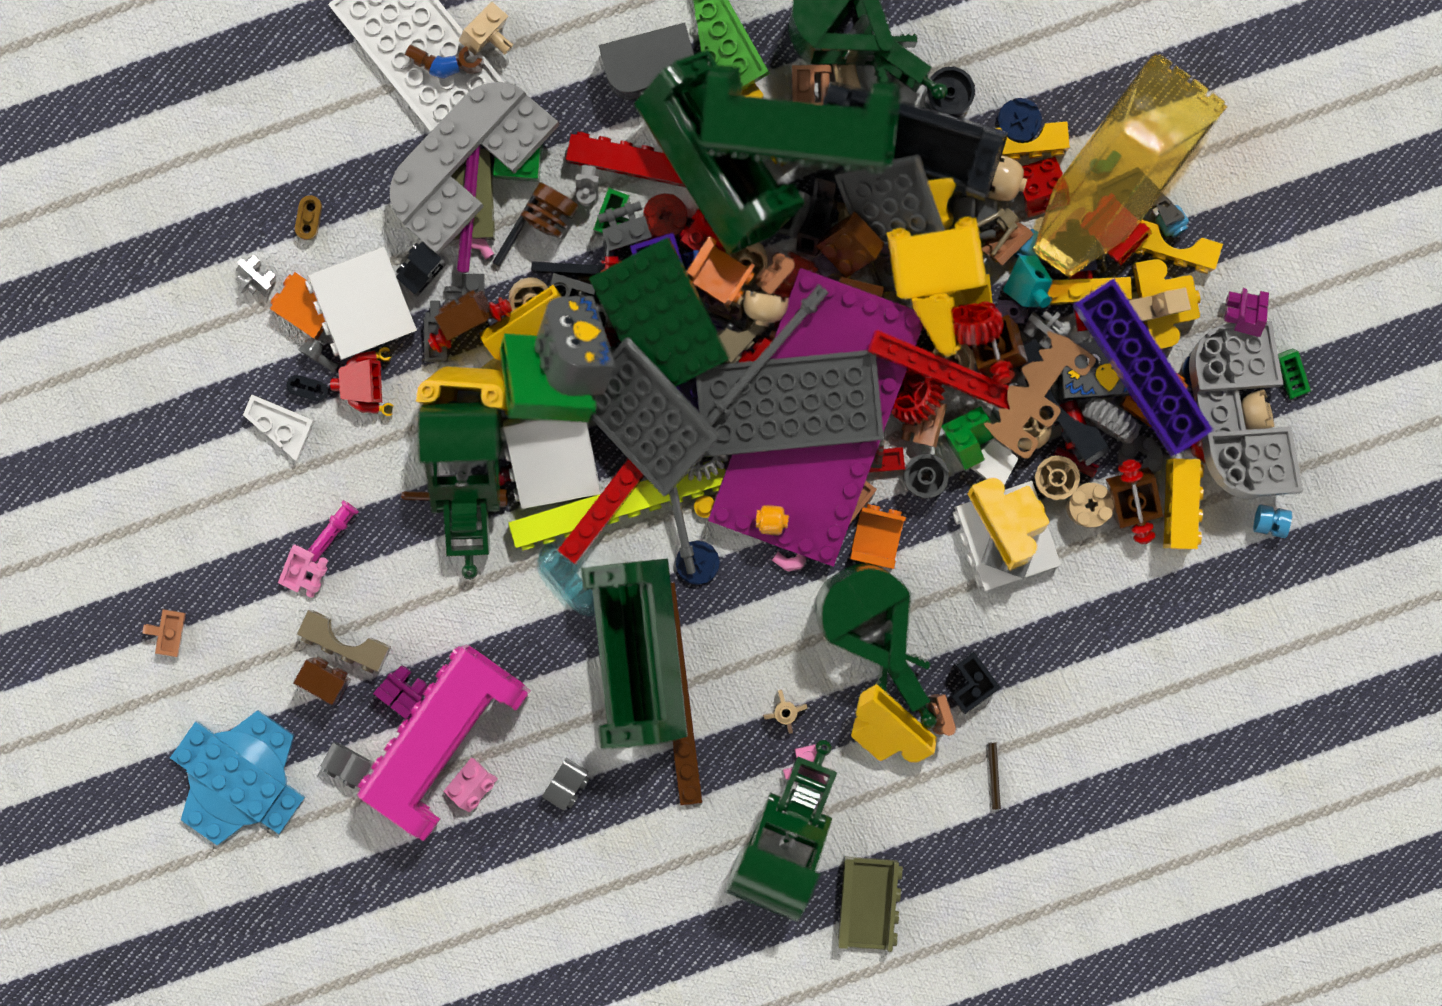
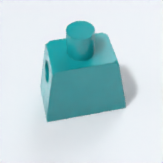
[1003,255,1052,308]

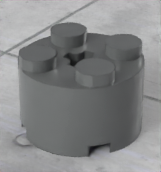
[902,454,949,498]

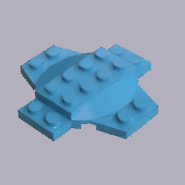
[170,710,305,845]

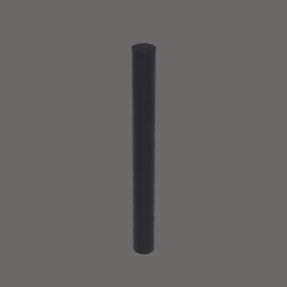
[492,195,539,267]

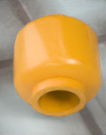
[756,505,789,535]

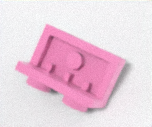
[443,757,498,812]

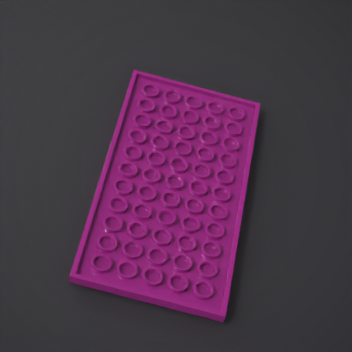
[708,268,923,567]

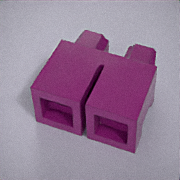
[1224,287,1269,337]
[373,665,428,719]

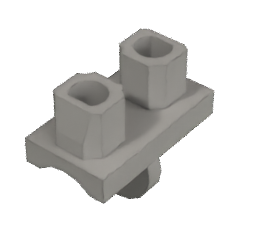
[576,165,599,206]
[236,255,276,297]
[1023,311,1063,349]

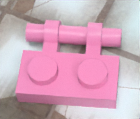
[278,544,328,598]

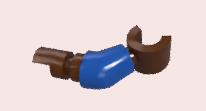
[404,44,484,79]

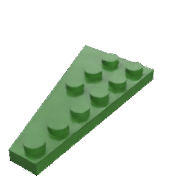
[693,0,770,90]

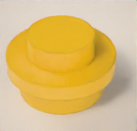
[694,496,715,518]

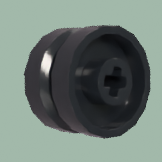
[924,67,975,118]

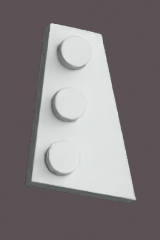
[243,395,314,461]

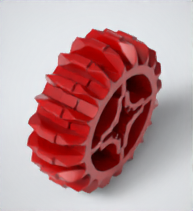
[951,302,1003,346]
[891,370,945,425]

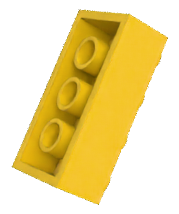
[1163,458,1204,549]

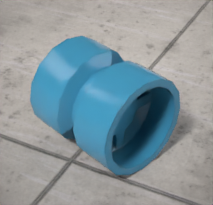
[1253,504,1292,538]

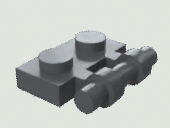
[597,201,652,252]

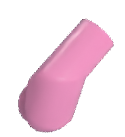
[471,238,494,260]
[772,552,806,572]

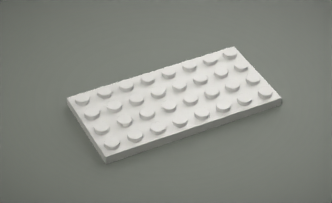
[328,0,504,132]

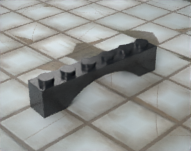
[1016,339,1110,466]

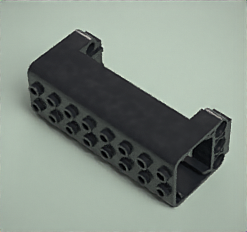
[823,82,1009,201]

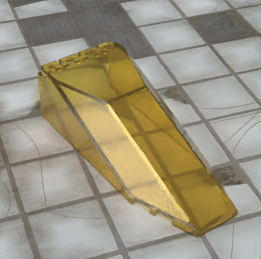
[1033,54,1228,277]

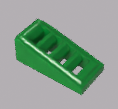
[1278,349,1311,399]

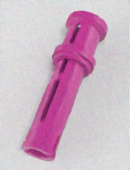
[307,500,359,563]

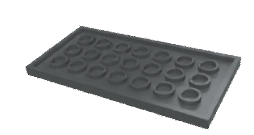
[696,350,884,457]

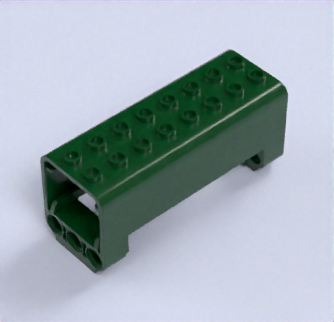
[634,50,805,255]
[701,65,900,174]
[581,558,688,749]

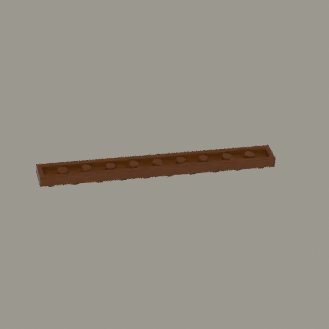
[671,582,702,806]

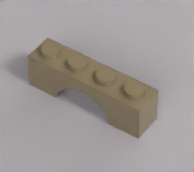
[718,288,775,364]
[297,609,391,673]

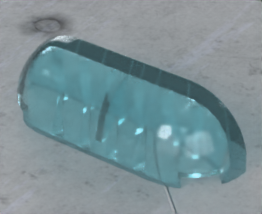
[538,542,595,616]

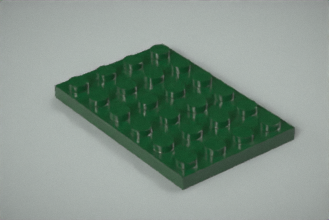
[589,237,730,387]

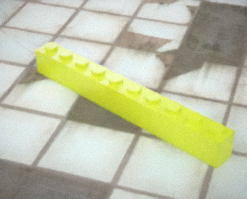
[508,460,726,551]

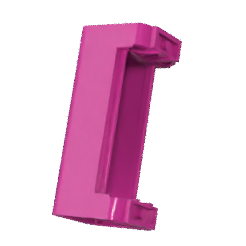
[357,644,532,841]

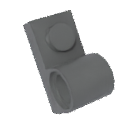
[550,273,596,297]

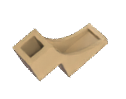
[1129,288,1191,321]

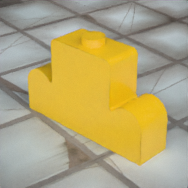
[1132,259,1201,349]
[479,285,562,360]
[968,478,1049,570]
[851,684,937,762]

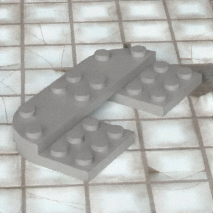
[390,82,560,255]
[1189,321,1303,499]

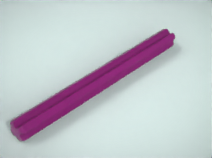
[457,145,480,273]

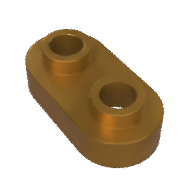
[295,195,322,240]

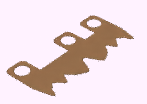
[984,331,1096,458]

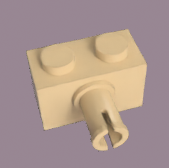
[459,1,514,56]

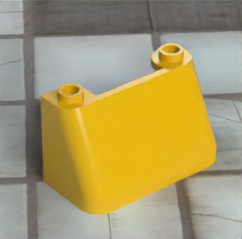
[887,217,986,299]
[912,274,993,356]
[416,366,508,416]

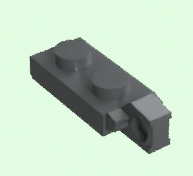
[424,300,448,362]

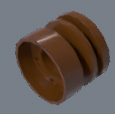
[520,182,579,239]

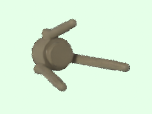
[977,208,1019,256]

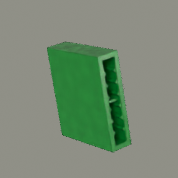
[500,333,596,423]

